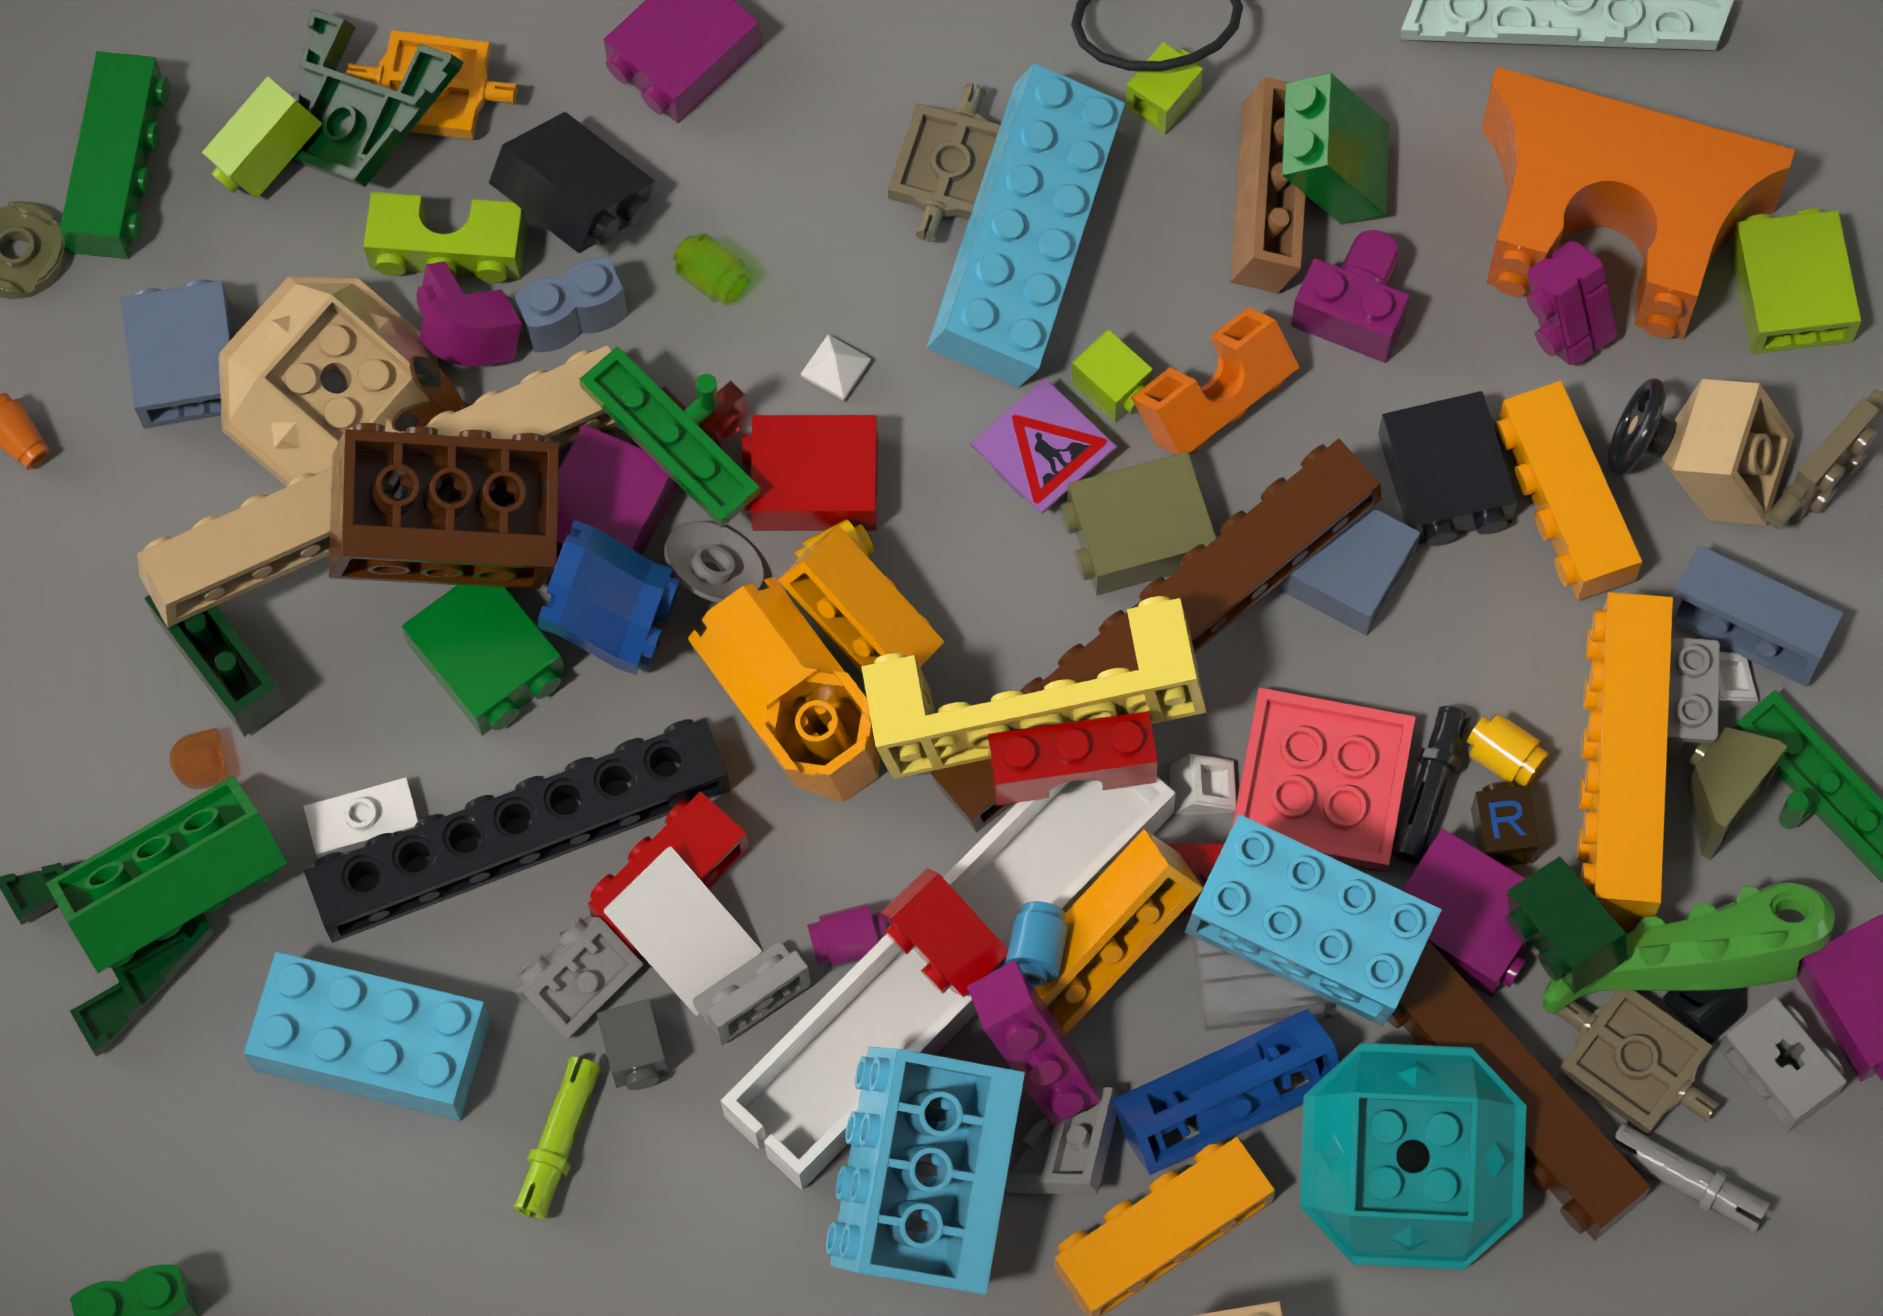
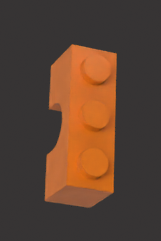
[1131,307,1300,455]

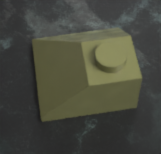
[1688,727,1788,861]

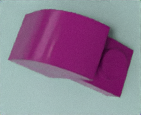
[416,261,522,366]

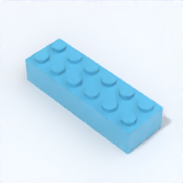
[926,63,1125,387]

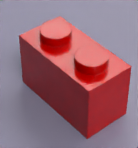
[880,868,1008,998]

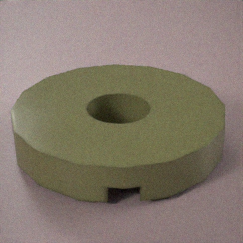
[0,201,68,300]

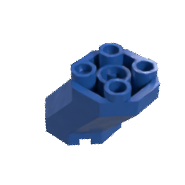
[538,520,680,675]

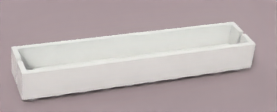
[720,776,1175,1190]

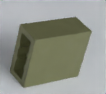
[1060,451,1216,596]

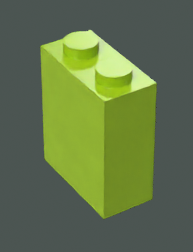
[1730,208,1861,354]

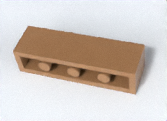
[1230,77,1305,293]

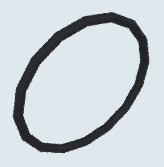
[1071,0,1243,71]

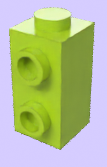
[202,76,322,200]

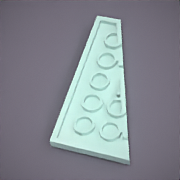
[1399,0,1734,50]

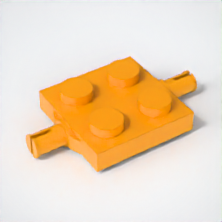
[346,30,518,140]

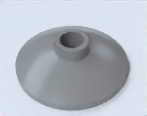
[664,521,764,603]

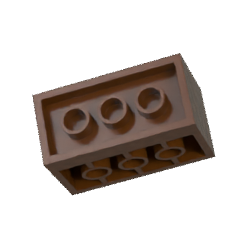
[329,423,559,590]

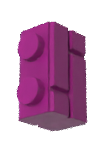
[1527,241,1618,366]

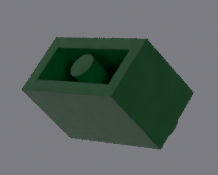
[1506,856,1628,994]

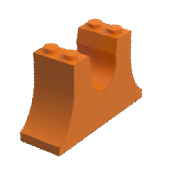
[1481,67,1795,340]

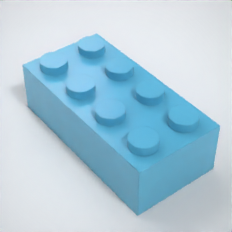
[244,952,491,1121]

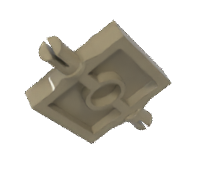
[888,83,1000,242]
[1765,389,1883,529]
[1553,990,1719,1136]

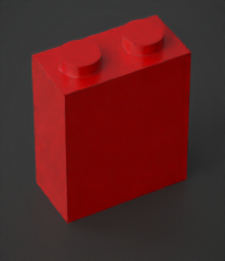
[741,415,878,531]

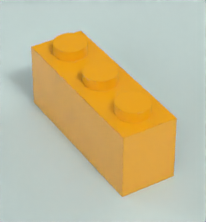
[777,525,944,674]

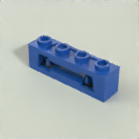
[1112,1009,1340,1175]

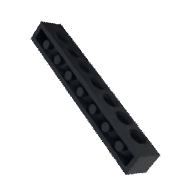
[303,718,731,943]

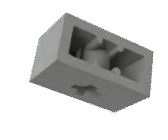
[1718,997,1847,1134]

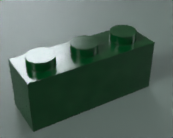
[144,595,287,737]

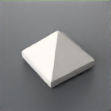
[801,334,871,401]

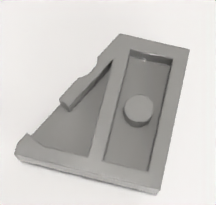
[1004,1087,1119,1194]

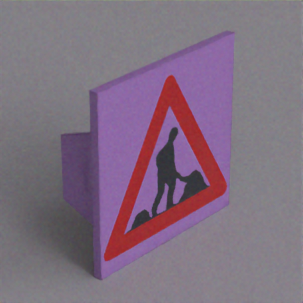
[970,378,1117,514]

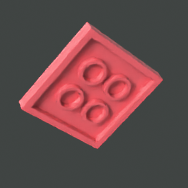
[1232,688,1416,872]

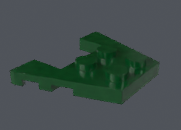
[291,9,464,187]
[0,855,214,1057]

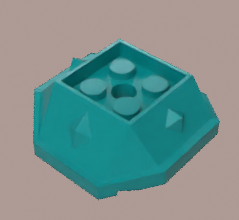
[1300,1043,1526,1270]

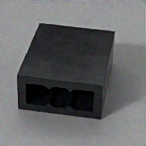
[489,112,655,254]
[1378,391,1517,546]

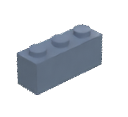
[1672,545,1843,687]

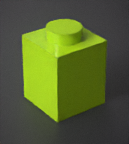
[1125,42,1203,135]
[1072,329,1153,423]

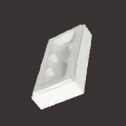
[303,777,418,859]

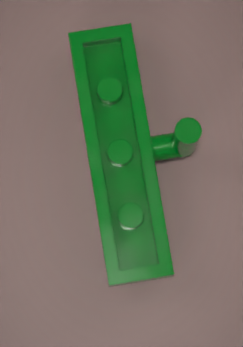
[579,346,760,528]
[1733,690,1883,883]

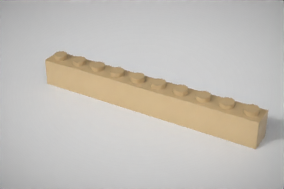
[137,345,618,628]

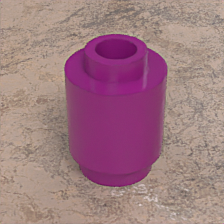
[807,903,886,968]

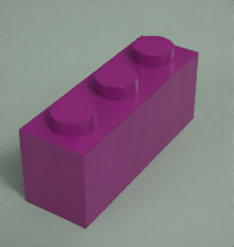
[967,960,1100,1127]

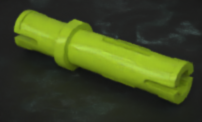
[513,1057,602,1221]

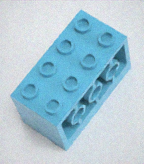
[1185,814,1442,1026]
[826,1047,1025,1295]

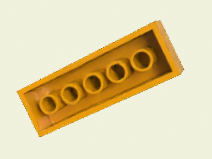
[1576,592,1673,933]

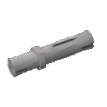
[1612,1122,1771,1234]

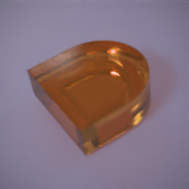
[170,728,229,789]

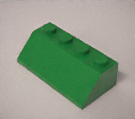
[46,775,287,973]

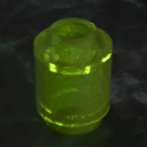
[673,233,751,305]

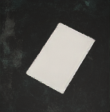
[604,846,762,1016]

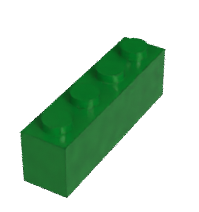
[59,51,169,259]

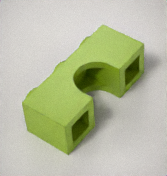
[363,192,527,283]

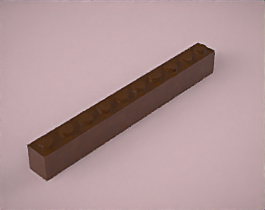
[931,438,1382,833]

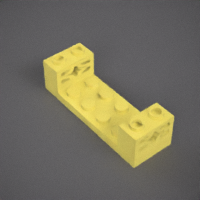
[861,596,1207,779]

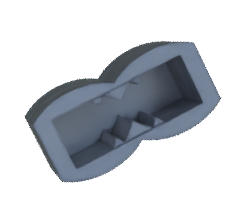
[514,258,628,352]

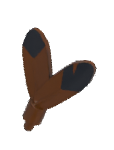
[392,356,473,432]

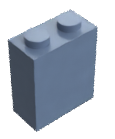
[120,279,235,429]
[1275,507,1420,636]

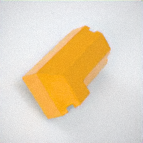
[688,577,880,802]

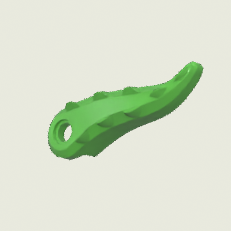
[1543,882,1835,1013]

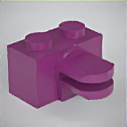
[1291,230,1410,363]

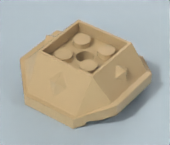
[218,276,439,487]

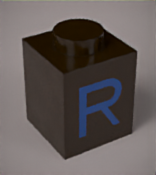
[1471,782,1539,866]

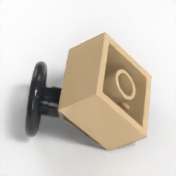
[1608,378,1794,526]

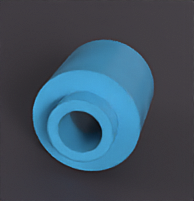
[1005,901,1068,987]

